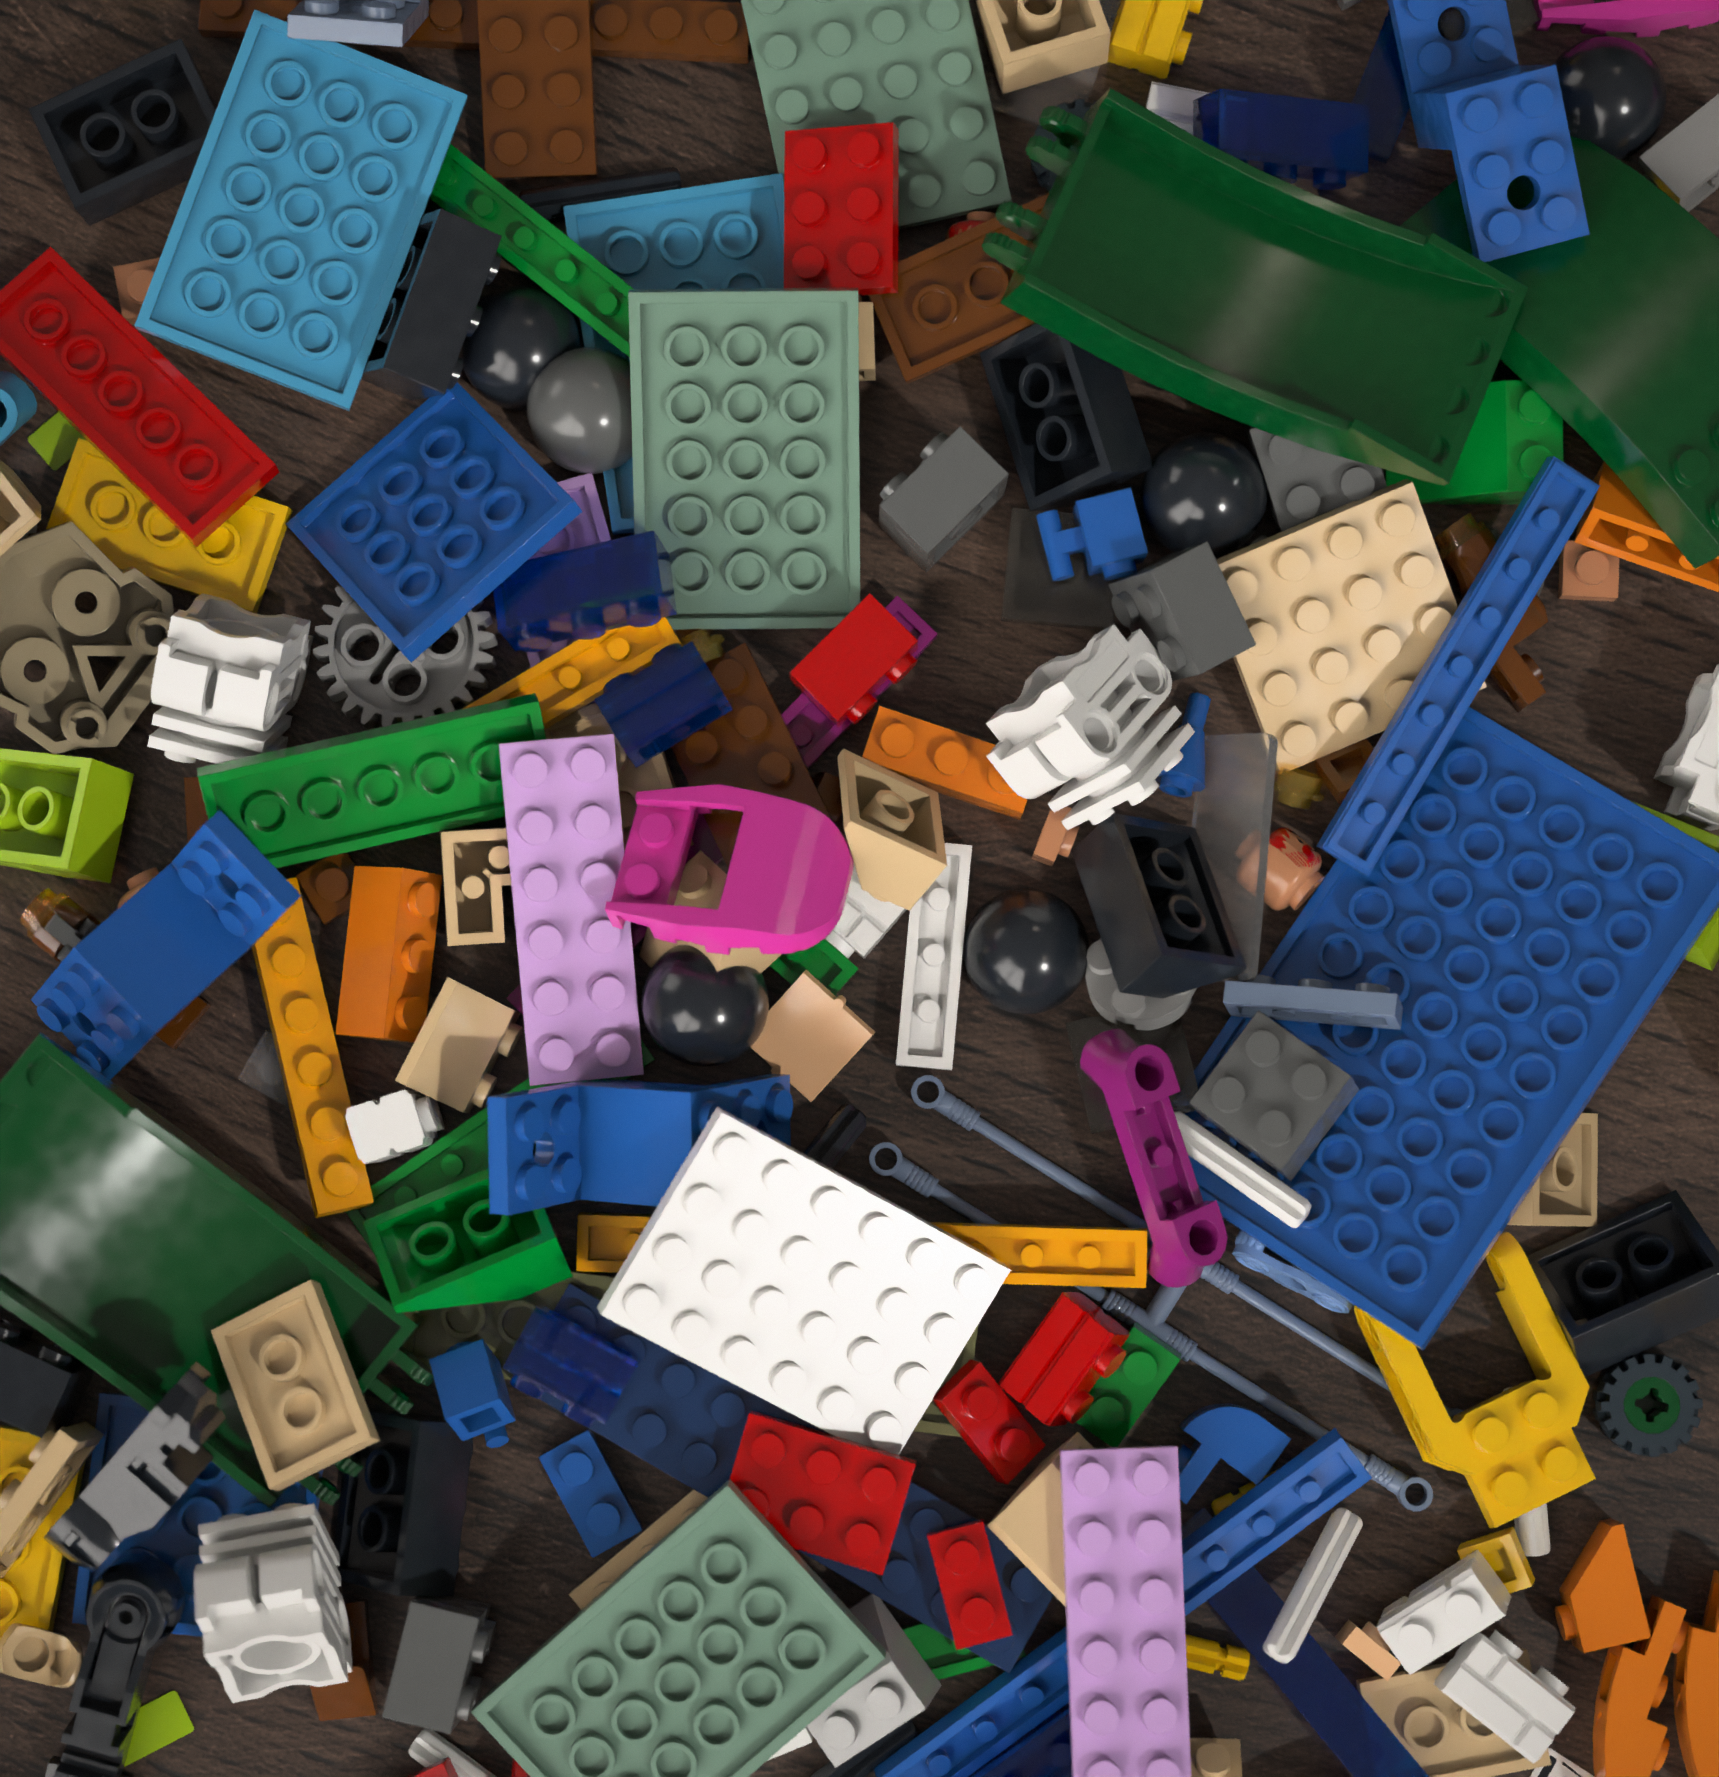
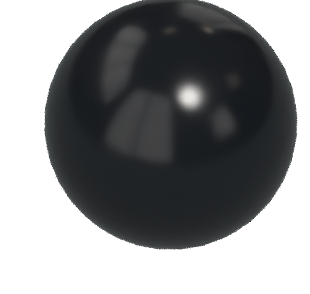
[1552,36,1666,160]
[460,285,584,411]
[1140,432,1267,558]
[963,888,1089,1015]
[641,945,769,1067]

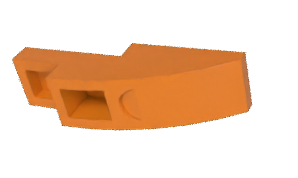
[1673,1570,1719,1777]
[1593,1595,1688,1777]

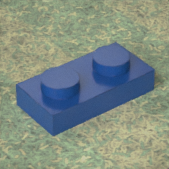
[538,1429,644,1558]

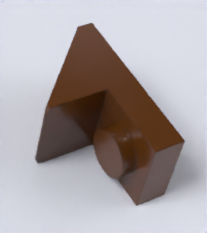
[309,1599,378,1721]

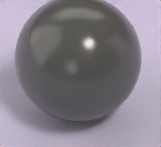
[527,347,632,474]

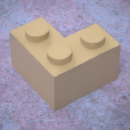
[440,827,511,946]

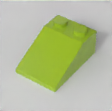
[0,748,134,883]

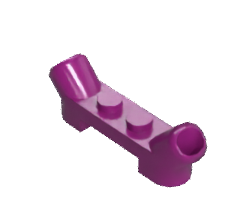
[1080,1028,1227,1288]

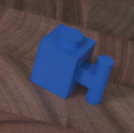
[1036,487,1148,581]
[429,1339,516,1448]

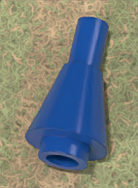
[1155,693,1211,798]

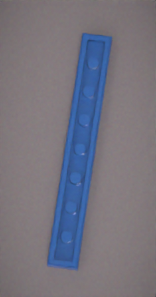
[1316,456,1600,876]

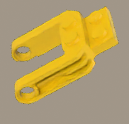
[1354,1232,1596,1528]

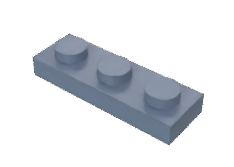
[1223,974,1403,1030]

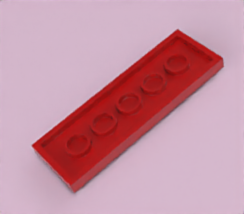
[0,246,279,547]

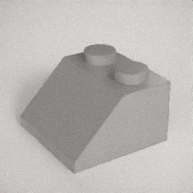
[806,1593,941,1768]

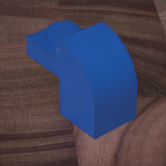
[1178,1403,1291,1504]

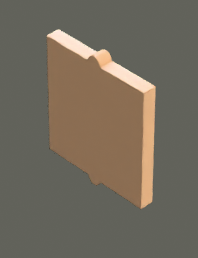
[751,970,875,1102]

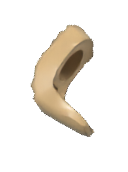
[0,1623,83,1688]

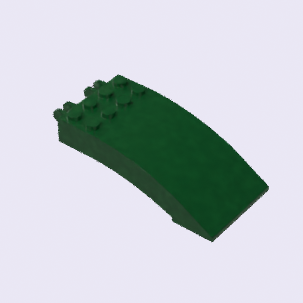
[981,88,1528,486]
[1400,136,1719,569]
[0,1033,434,1508]

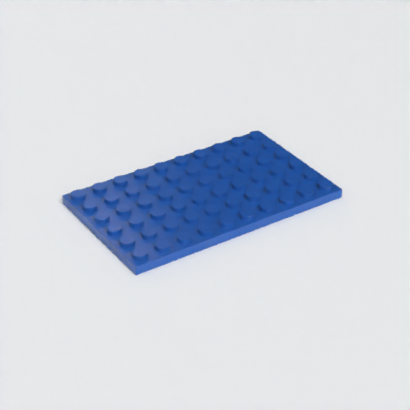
[1171,707,1719,1350]

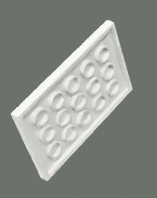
[597,1107,1010,1455]

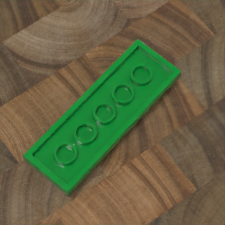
[197,693,546,868]

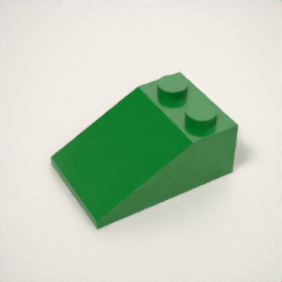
[1384,380,1563,505]
[363,1168,573,1313]

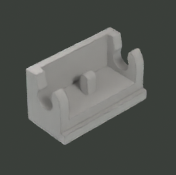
[1638,94,1719,212]

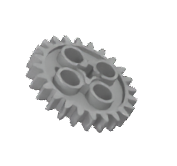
[313,586,497,730]

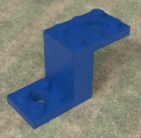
[1387,0,1590,262]
[31,810,302,1080]
[487,1074,793,1215]

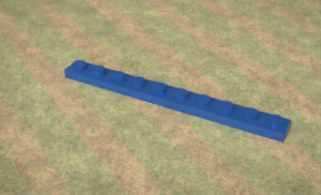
[874,1428,1372,1777]

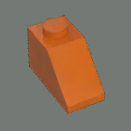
[1555,1518,1651,1653]

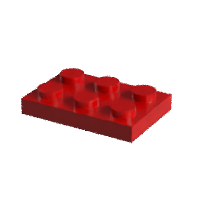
[784,122,899,296]
[730,1410,917,1576]

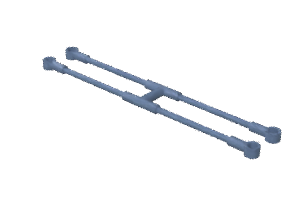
[869,1075,1464,1511]

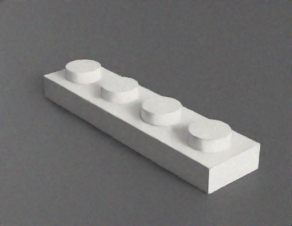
[896,843,972,1071]

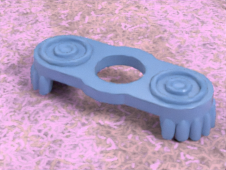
[1232,1230,1353,1313]

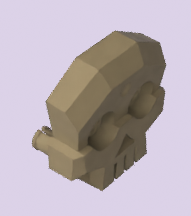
[0,521,174,754]

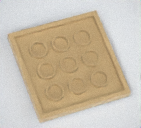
[1216,479,1487,774]

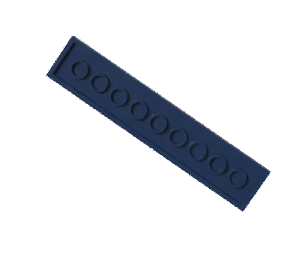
[512,1282,1054,1673]

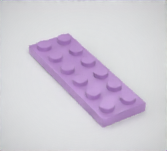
[498,733,644,1086]
[1059,1445,1191,1777]

